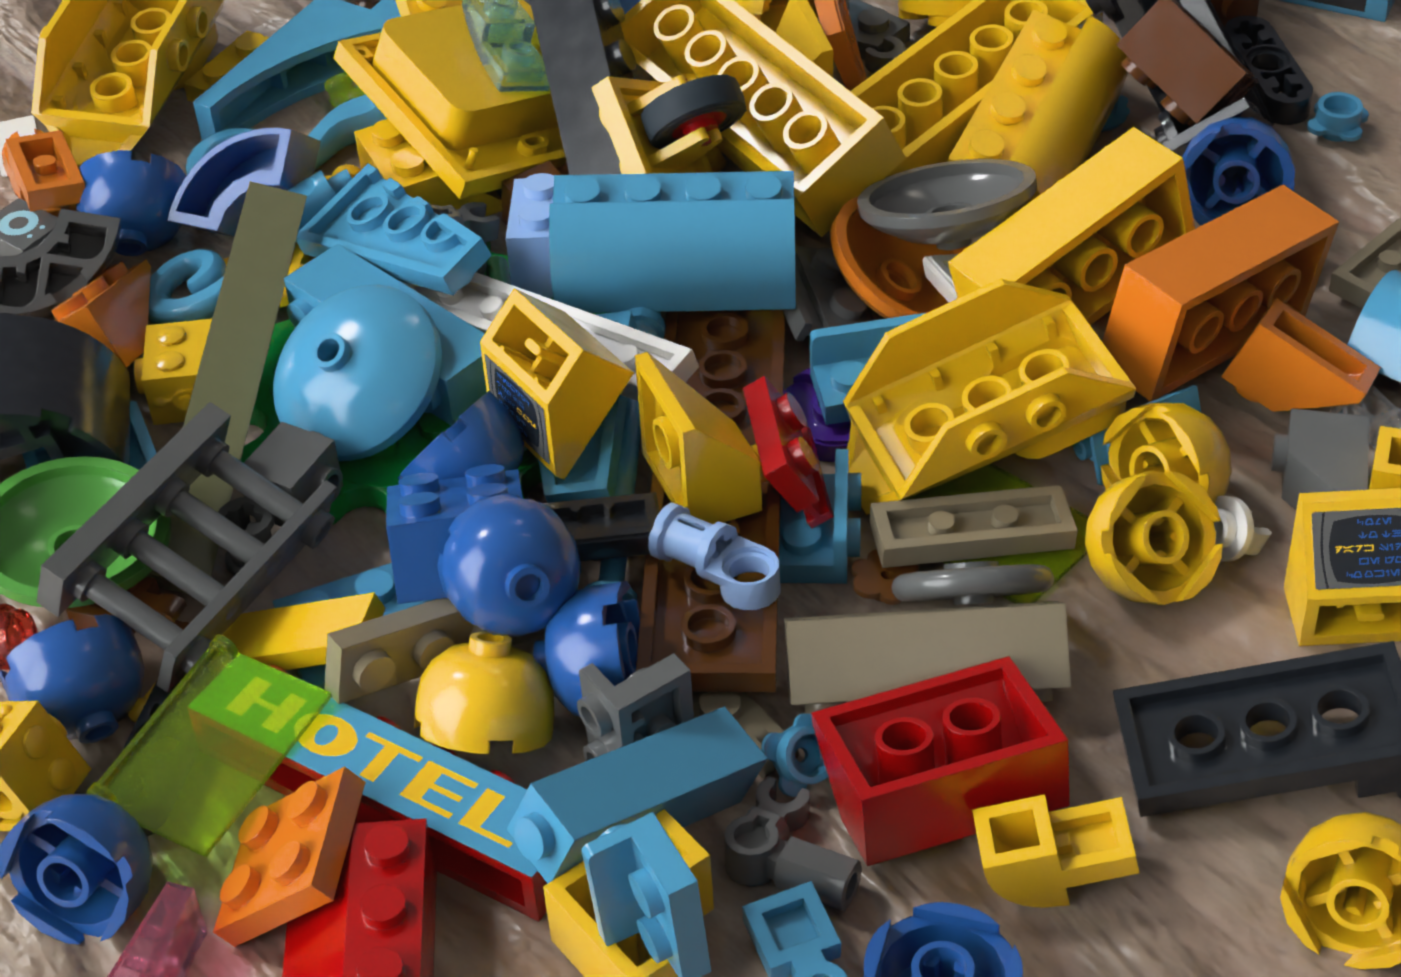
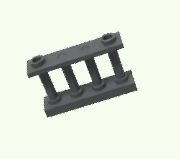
[36,402,336,693]

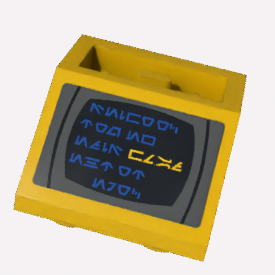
[480,288,634,480]
[1284,488,1401,646]

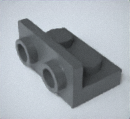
[577,653,694,761]

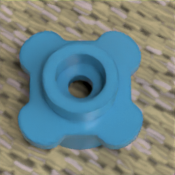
[1307,92,1369,142]
[761,713,829,797]

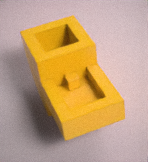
[972,794,1140,908]

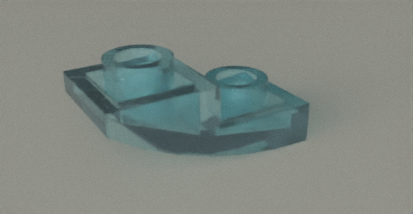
[462,0,549,92]

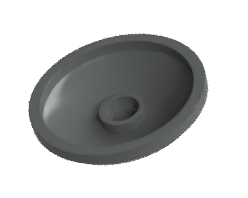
[857,159,1037,250]

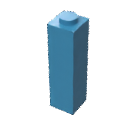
[506,706,768,884]

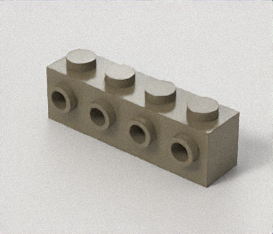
[784,601,1071,714]

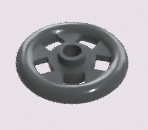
[891,561,1054,605]

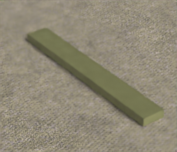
[146,181,307,594]

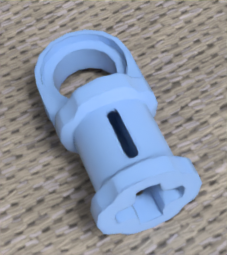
[648,503,781,610]

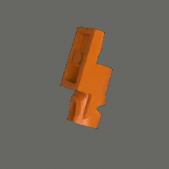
[2,129,85,217]

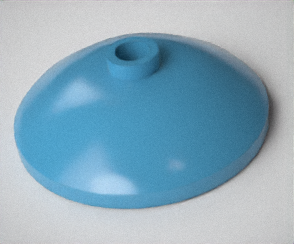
[273,285,442,461]

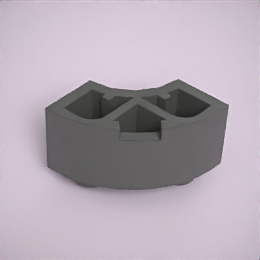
[0,209,121,319]

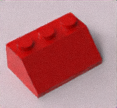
[811,656,1070,867]
[282,818,437,977]

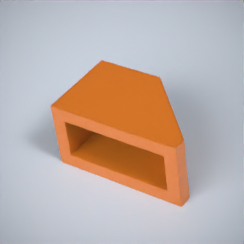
[1221,298,1381,412]

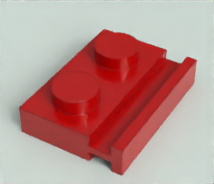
[743,376,834,529]

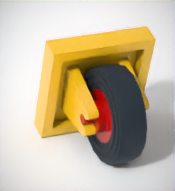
[592,75,747,174]

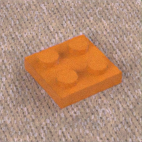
[213,766,366,947]

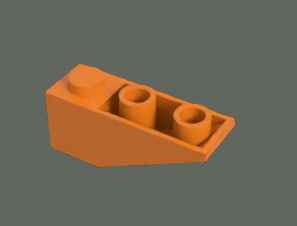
[51,259,151,367]

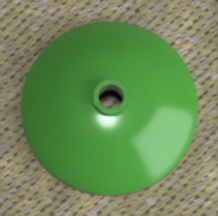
[0,456,172,608]

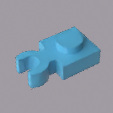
[742,881,847,977]

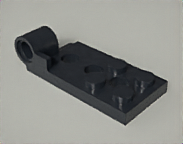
[1113,641,1401,817]

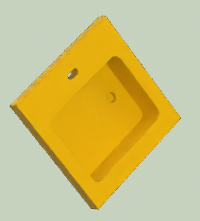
[333,0,566,199]

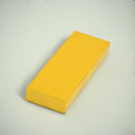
[205,592,386,680]

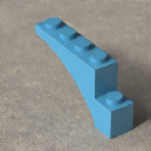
[193,0,401,140]

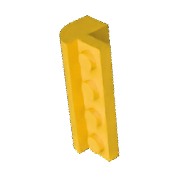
[947,9,1128,203]

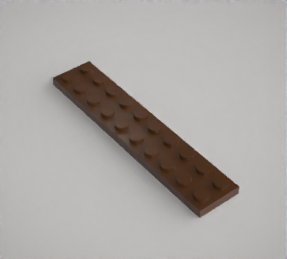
[636,310,786,692]

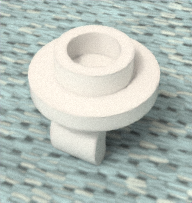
[1213,496,1272,562]

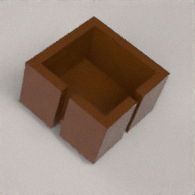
[1116,0,1259,127]

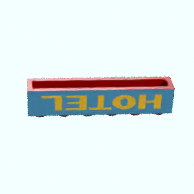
[188,654,547,922]

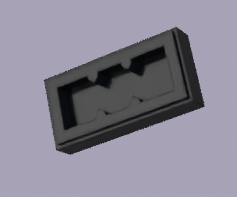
[542,492,660,561]

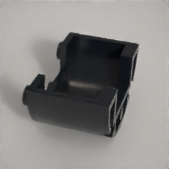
[0,313,130,465]

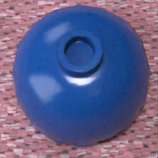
[1182,117,1295,226]
[76,150,187,256]
[398,391,524,480]
[437,493,581,637]
[533,581,641,717]
[0,614,145,744]
[0,794,153,944]

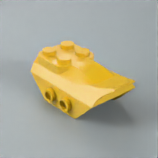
[31,0,225,169]
[843,278,1136,516]

